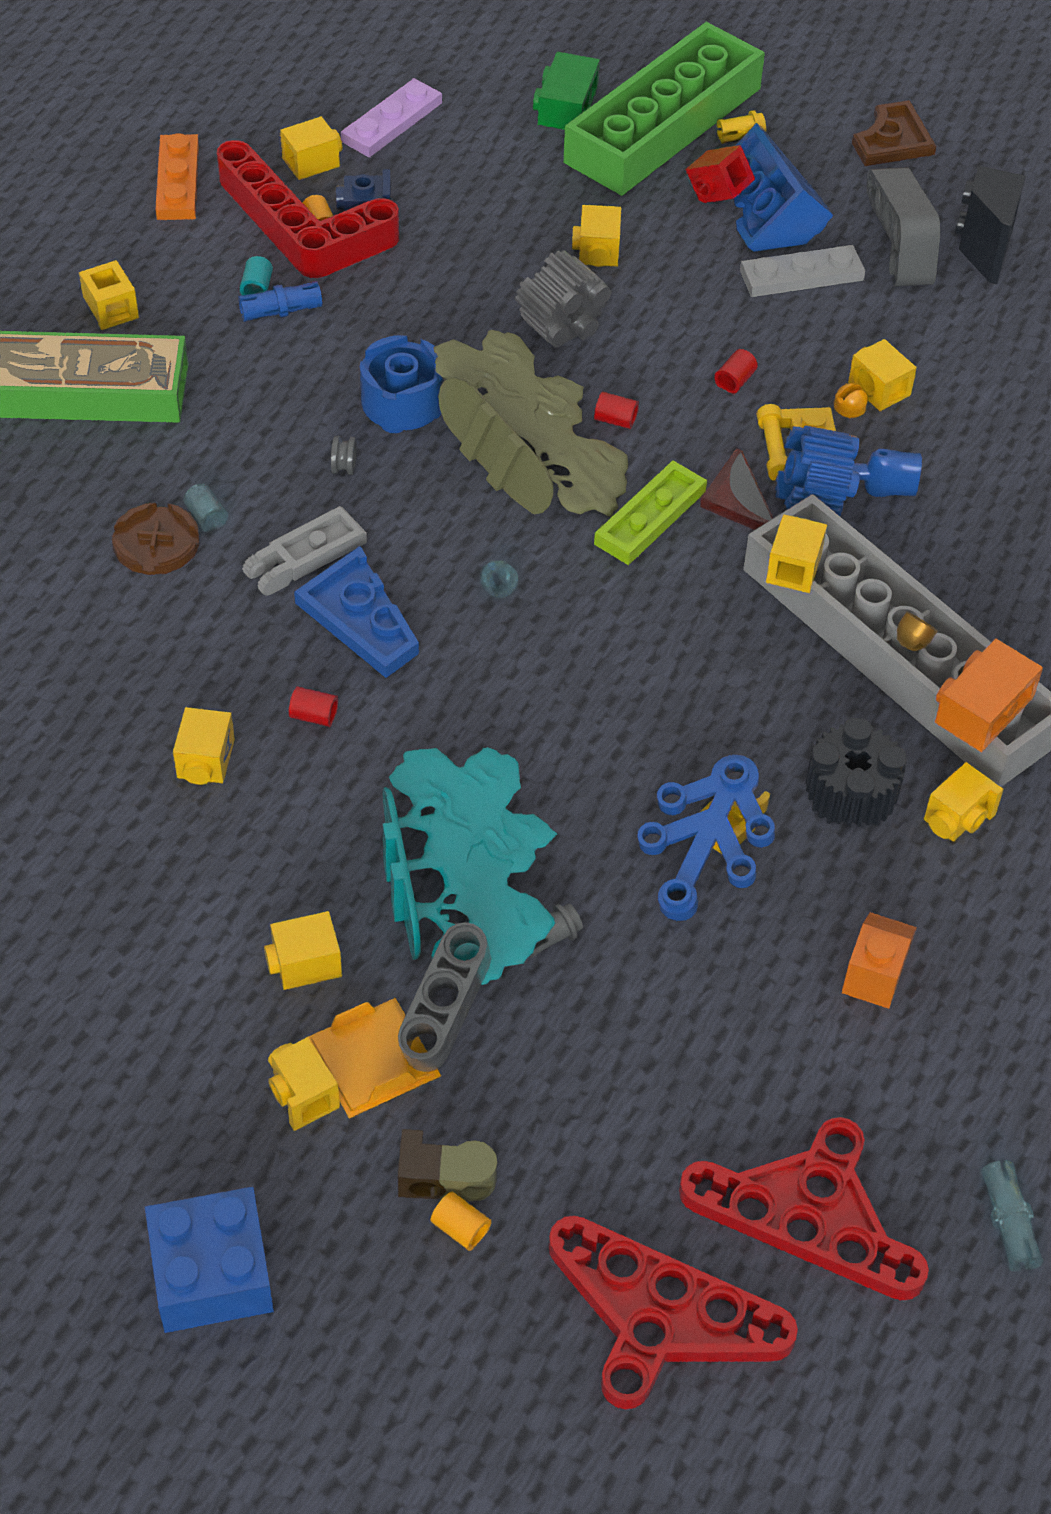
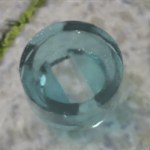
[480,560,518,598]

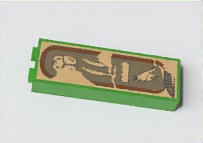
[0,331,188,422]

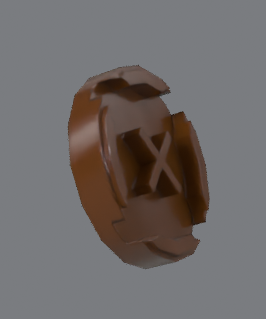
[112,503,199,575]

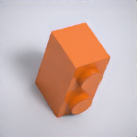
[935,638,1043,753]

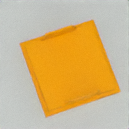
[306,998,441,1119]

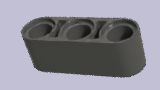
[398,922,491,1072]

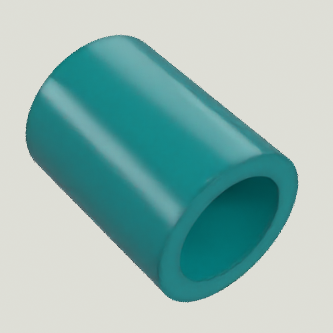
[240,256,273,295]

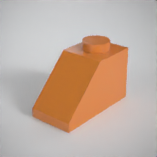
[842,912,917,1009]

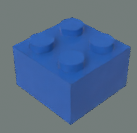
[145,1187,274,1333]

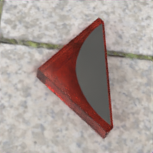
[700,448,774,530]

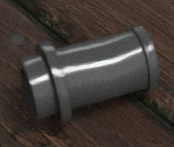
[530,903,583,958]

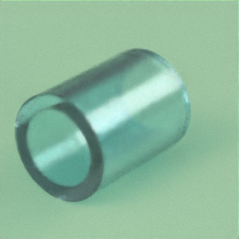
[184,484,228,532]

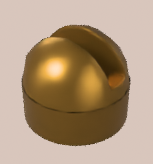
[896,611,938,651]

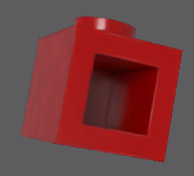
[685,145,755,203]

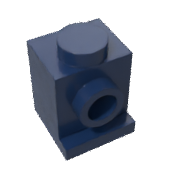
[336,169,391,211]

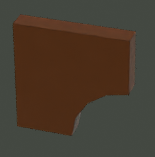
[852,100,937,166]

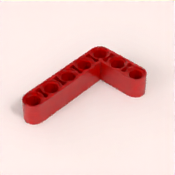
[217,140,399,278]

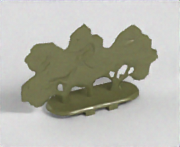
[433,330,628,516]

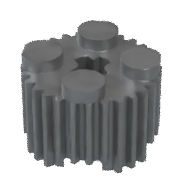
[514,250,612,347]

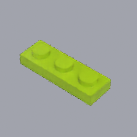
[594,461,707,565]

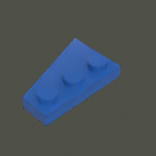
[294,546,419,678]

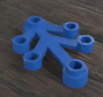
[637,755,775,921]

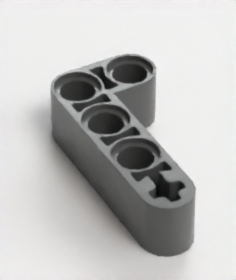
[867,167,940,287]

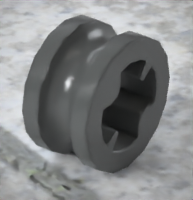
[331,436,357,475]

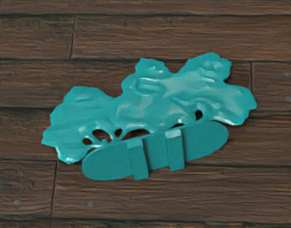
[383,747,557,985]

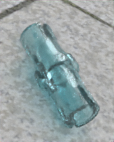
[981,1160,1044,1272]

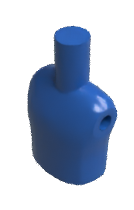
[852,449,922,497]

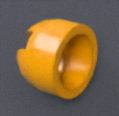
[834,383,868,418]

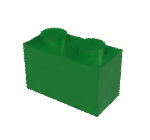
[533,52,600,130]

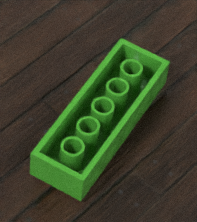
[563,22,765,196]

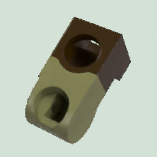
[398,1129,497,1201]

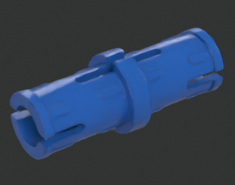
[238,281,323,322]

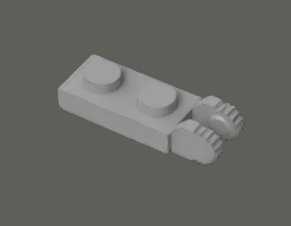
[242,506,367,596]

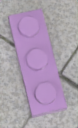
[341,78,442,157]

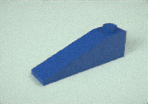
[734,123,834,252]

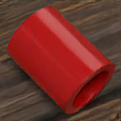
[714,349,758,394]
[594,391,639,429]
[289,686,338,727]

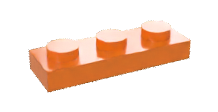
[155,133,199,220]

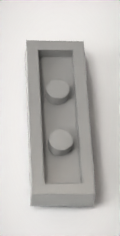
[740,245,865,297]

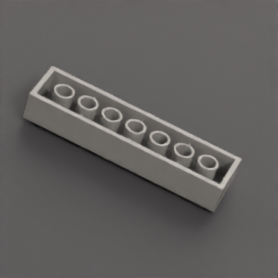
[743,494,1051,787]

